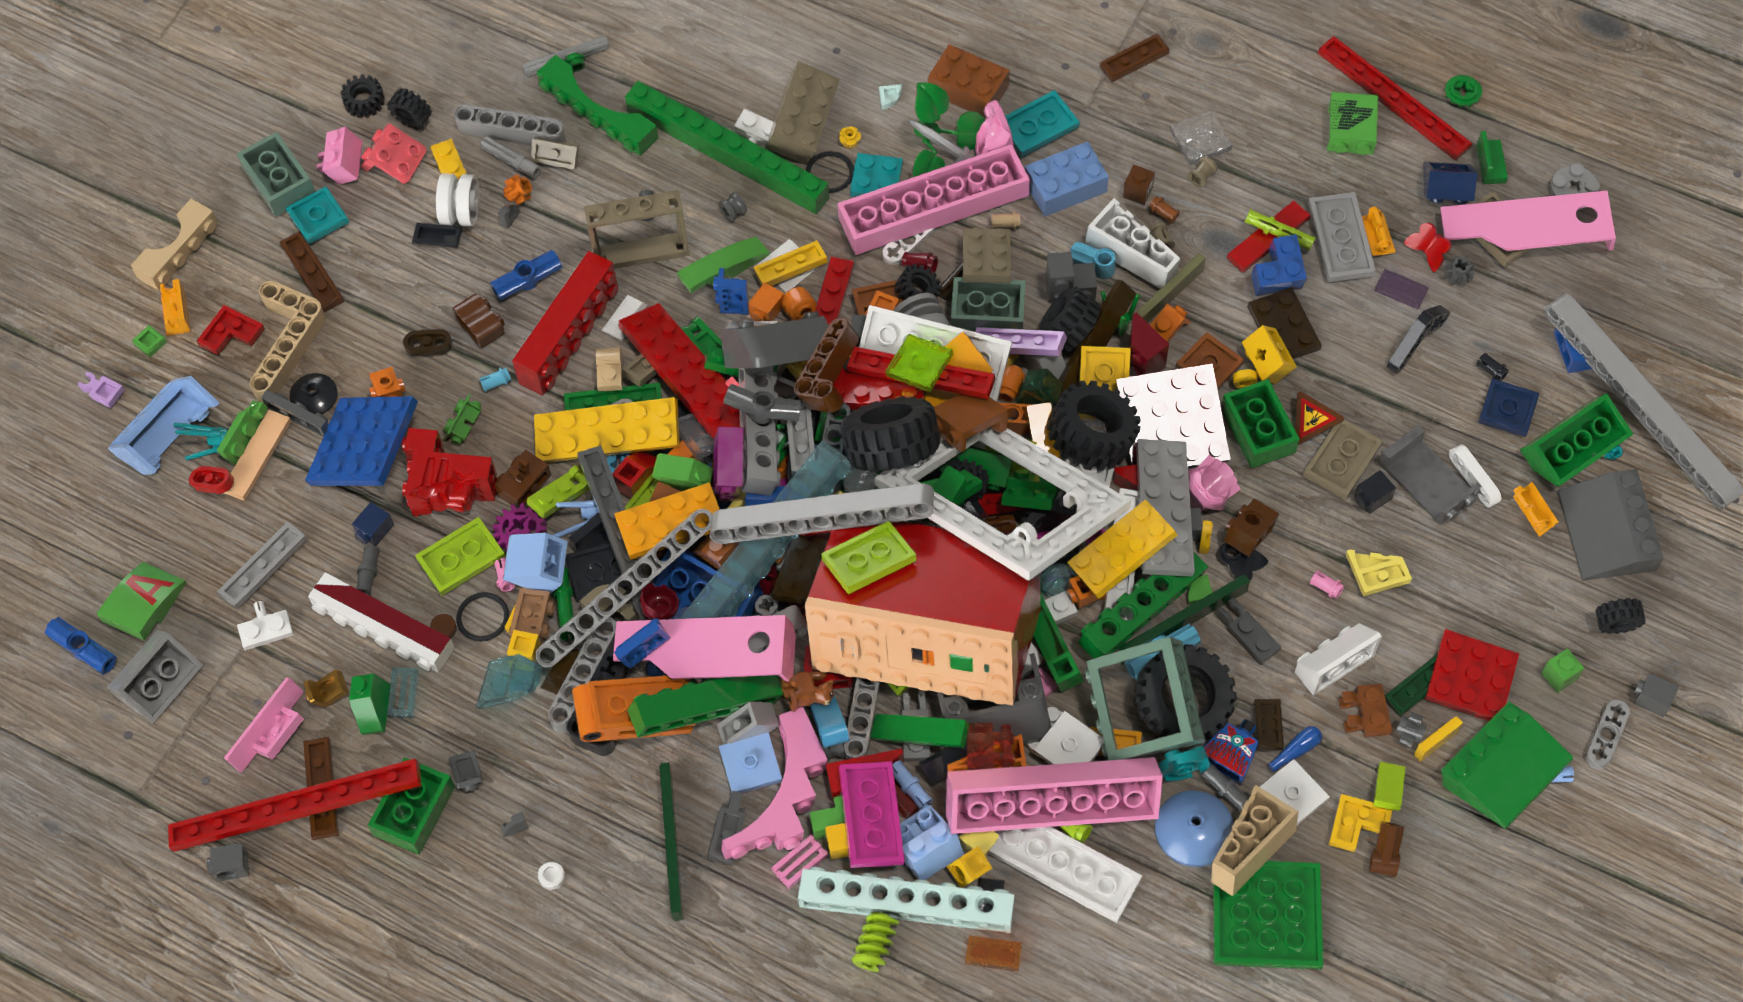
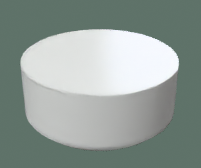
[538,862,565,890]

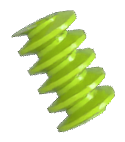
[852,911,900,973]

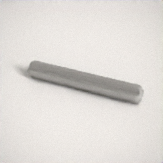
[523,36,609,76]

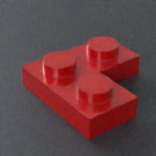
[197,305,265,355]

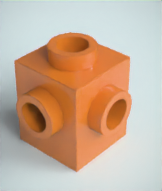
[369,367,406,397]

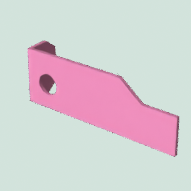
[1440,191,1616,251]
[613,615,796,681]

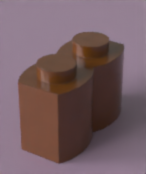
[452,293,505,349]

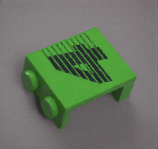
[1327,92,1378,155]

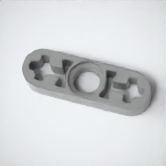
[1585,700,1630,770]

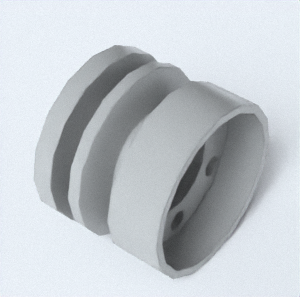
[893,293,951,326]

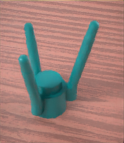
[173,422,228,460]

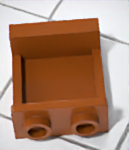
[934,394,1008,452]

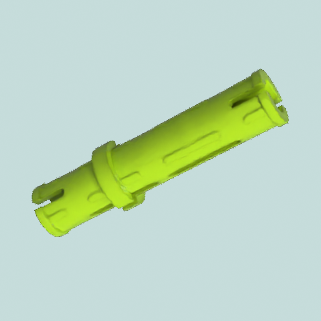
[1244,209,1316,251]

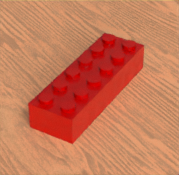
[512,251,618,396]

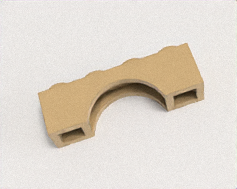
[131,198,218,291]

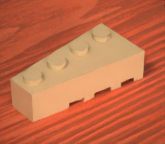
[1211,785,1299,896]

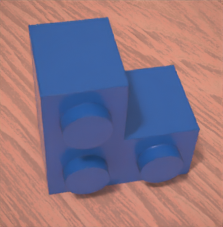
[1251,234,1307,296]

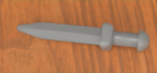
[910,120,972,163]

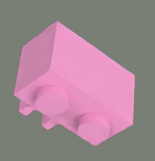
[316,127,362,185]

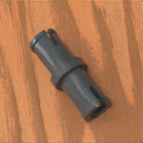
[356,545,380,596]
[1202,765,1249,812]

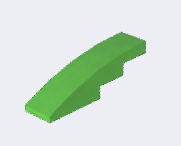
[677,236,770,293]

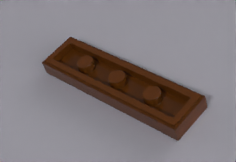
[279,231,345,313]
[303,737,339,840]

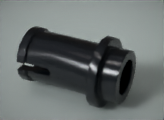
[1476,352,1509,381]

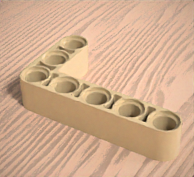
[250,281,326,403]

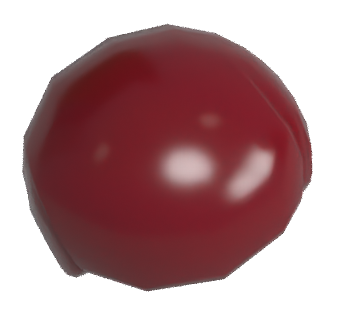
[640,583,679,620]

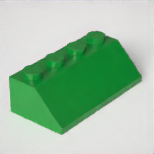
[1519,393,1633,487]

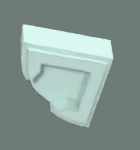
[879,84,902,110]

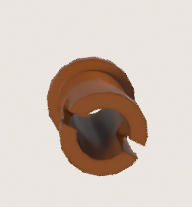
[1149,196,1180,224]

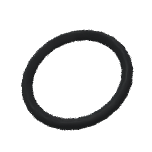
[806,151,854,193]
[456,592,509,641]

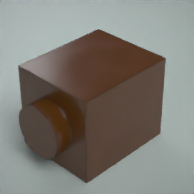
[1123,164,1155,206]

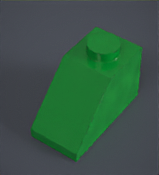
[349,673,391,735]

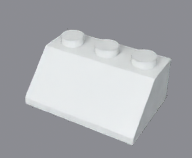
[1295,623,1382,696]

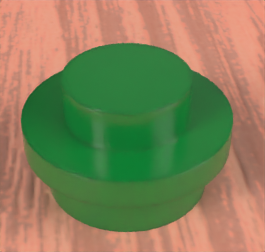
[564,52,585,72]

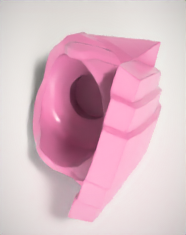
[975,100,1014,156]
[1188,455,1241,511]

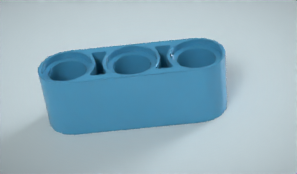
[810,695,849,748]

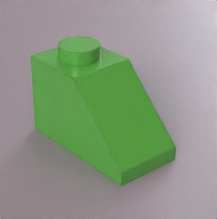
[652,453,714,491]

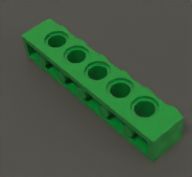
[1078,551,1208,659]

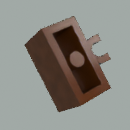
[494,449,552,508]

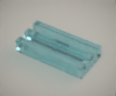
[387,667,419,718]

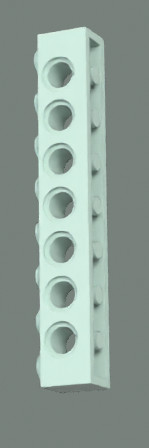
[798,867,1014,933]

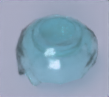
[1040,563,1078,598]

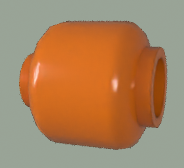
[781,287,816,320]

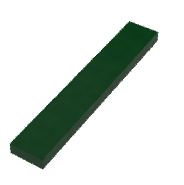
[1118,575,1250,665]
[659,762,683,921]

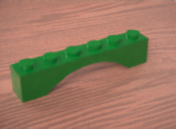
[537,55,659,156]
[1034,592,1084,692]

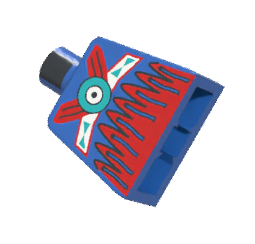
[1204,719,1259,786]

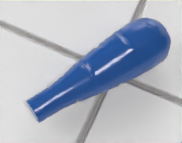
[1268,726,1322,772]

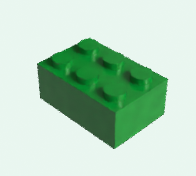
[1221,379,1299,469]
[367,757,455,855]

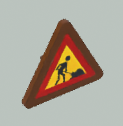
[1295,391,1344,445]

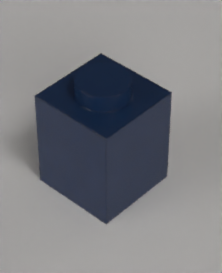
[352,502,394,546]

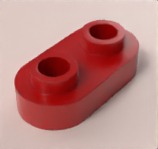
[189,466,234,494]

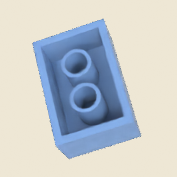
[1025,142,1109,217]

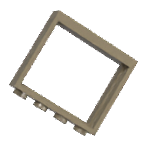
[584,190,690,269]

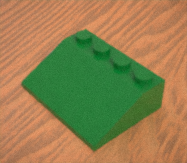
[1441,701,1573,829]

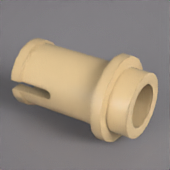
[992,211,1021,229]

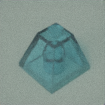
[475,654,542,709]

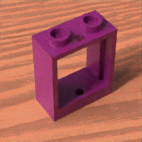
[713,427,743,502]

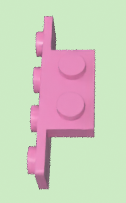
[225,677,304,772]

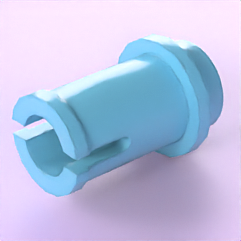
[479,367,512,392]

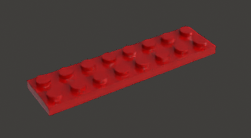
[618,303,740,439]

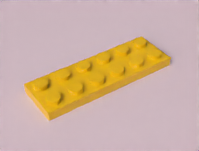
[534,397,680,463]

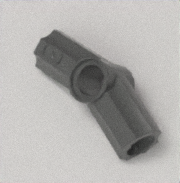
[724,384,801,424]

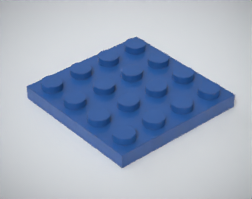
[305,396,418,486]

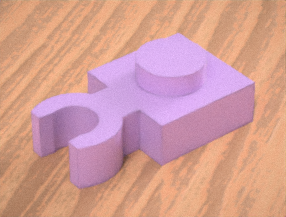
[78,372,125,408]

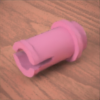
[494,558,515,592]
[1310,570,1344,599]

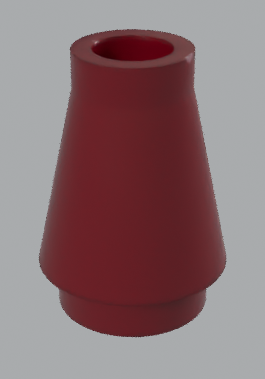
[901,252,938,274]

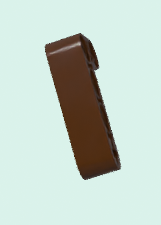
[794,317,859,413]

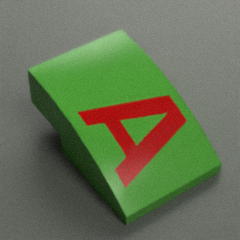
[96,562,187,641]

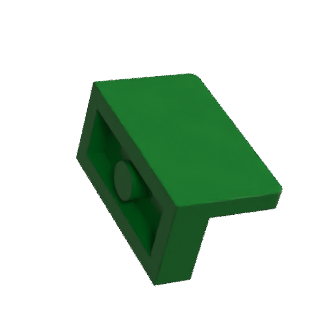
[1476,131,1508,185]

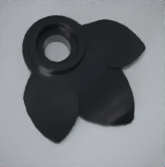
[1218,543,1268,580]

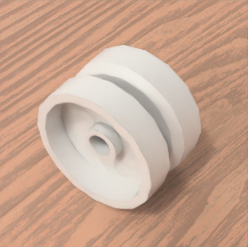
[436,173,479,226]

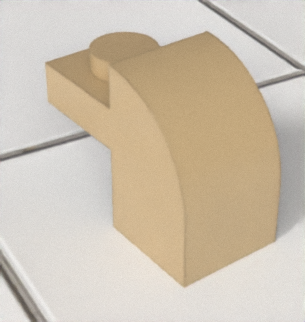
[596,347,624,391]

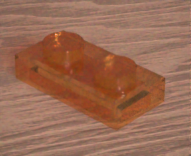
[965,935,1022,971]

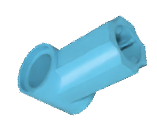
[1070,241,1115,279]

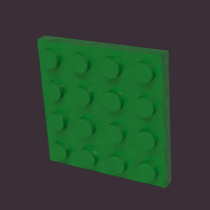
[1213,859,1323,969]

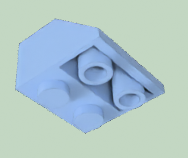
[503,533,568,594]
[900,804,964,880]

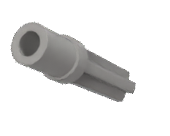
[480,137,541,179]

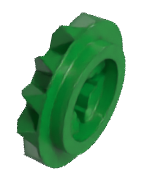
[1445,75,1482,108]

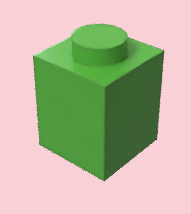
[1541,648,1584,693]

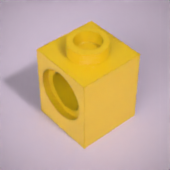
[507,630,541,669]
[946,846,992,888]

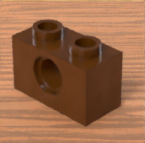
[1224,498,1279,557]

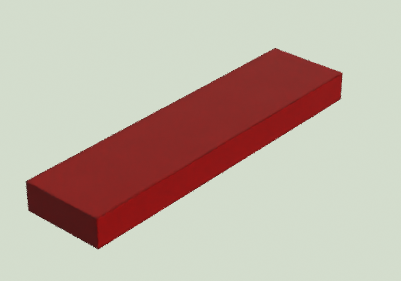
[1227,200,1310,273]

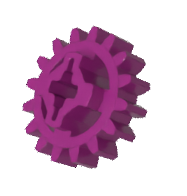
[493,503,548,552]

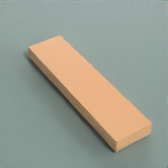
[225,409,291,501]

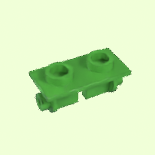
[442,394,481,445]

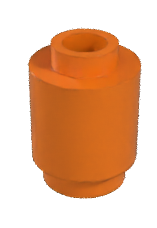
[998,365,1025,402]

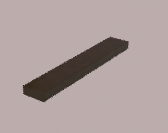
[1046,279,1137,407]

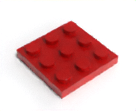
[1425,629,1520,721]

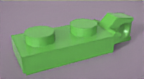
[217,400,268,465]

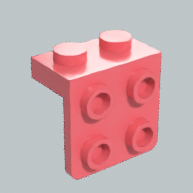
[360,123,426,184]

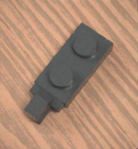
[707,791,746,865]

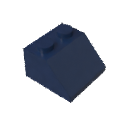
[1424,162,1477,204]

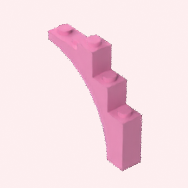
[721,707,828,860]

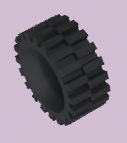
[1047,380,1141,471]

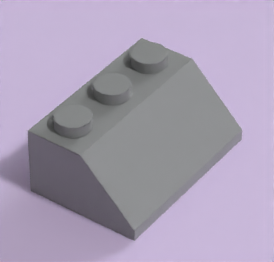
[107,630,203,723]

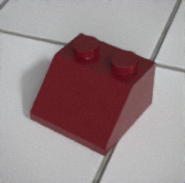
[1129,312,1169,377]

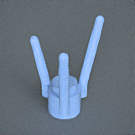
[553,500,598,538]

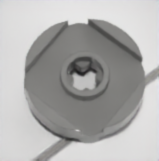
[1550,163,1600,210]

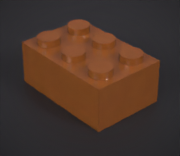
[928,44,1010,119]

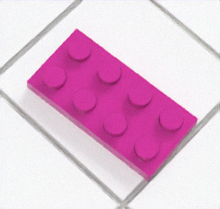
[839,761,905,868]

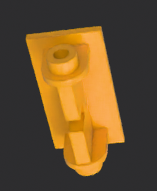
[1362,207,1396,257]
[1513,482,1559,537]

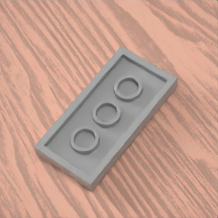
[1308,192,1376,282]

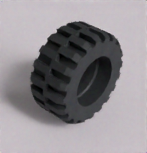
[840,397,941,472]
[1133,644,1237,741]

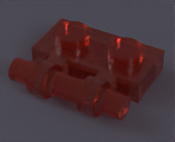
[967,723,1015,770]

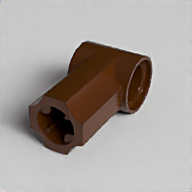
[1369,821,1404,878]

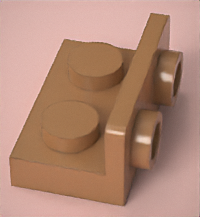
[509,588,555,644]

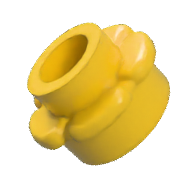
[839,126,861,148]

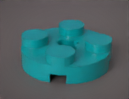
[1158,746,1210,782]

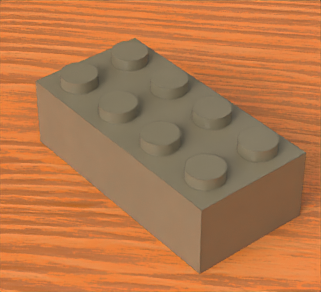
[765,61,840,165]

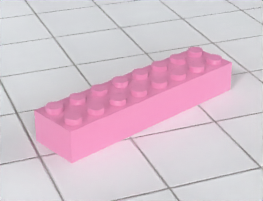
[837,144,1030,255]
[946,757,1162,834]

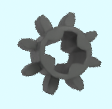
[1445,256,1475,286]
[1395,712,1427,746]

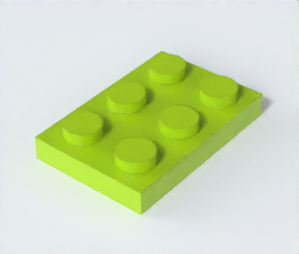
[415,517,506,596]
[821,521,916,594]

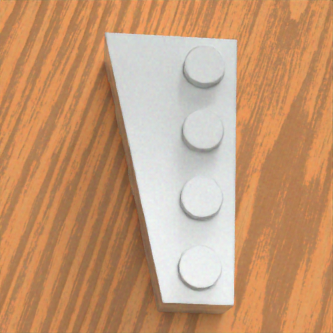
[1085,198,1180,289]

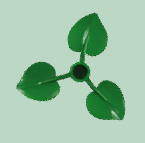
[912,82,985,178]

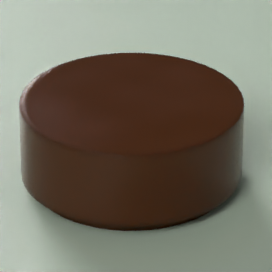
[430,614,457,638]

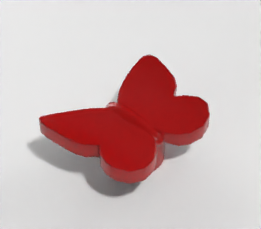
[1404,222,1452,272]

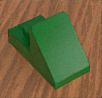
[934,466,983,505]

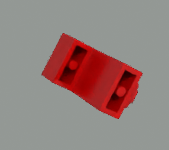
[402,428,498,517]

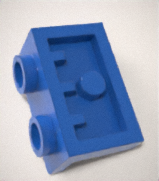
[713,268,749,315]
[614,618,671,669]

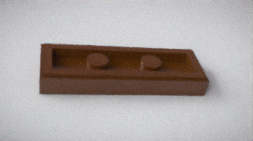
[1100,34,1170,82]

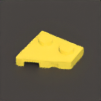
[1346,549,1412,597]

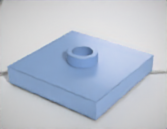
[719,732,782,793]

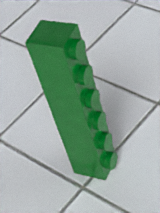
[627,675,783,738]

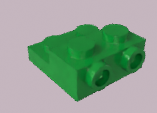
[1001,469,1060,510]

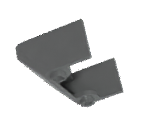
[720,311,829,368]
[937,653,1051,754]

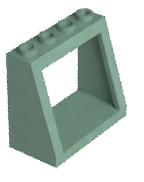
[1085,637,1205,761]

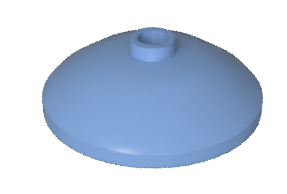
[1155,790,1234,867]

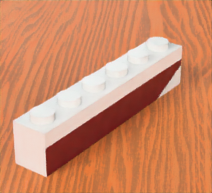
[308,573,455,673]

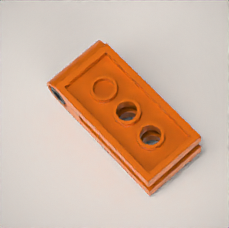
[572,676,696,742]

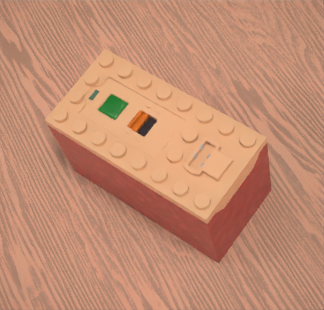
[805,521,1041,706]

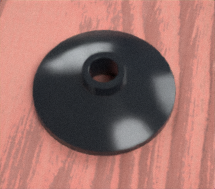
[289,373,338,414]

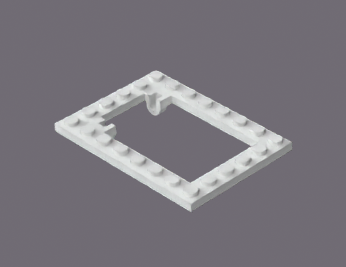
[875,427,1131,581]

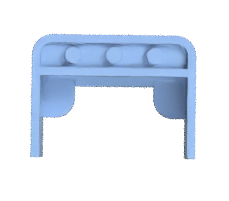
[108,376,219,475]

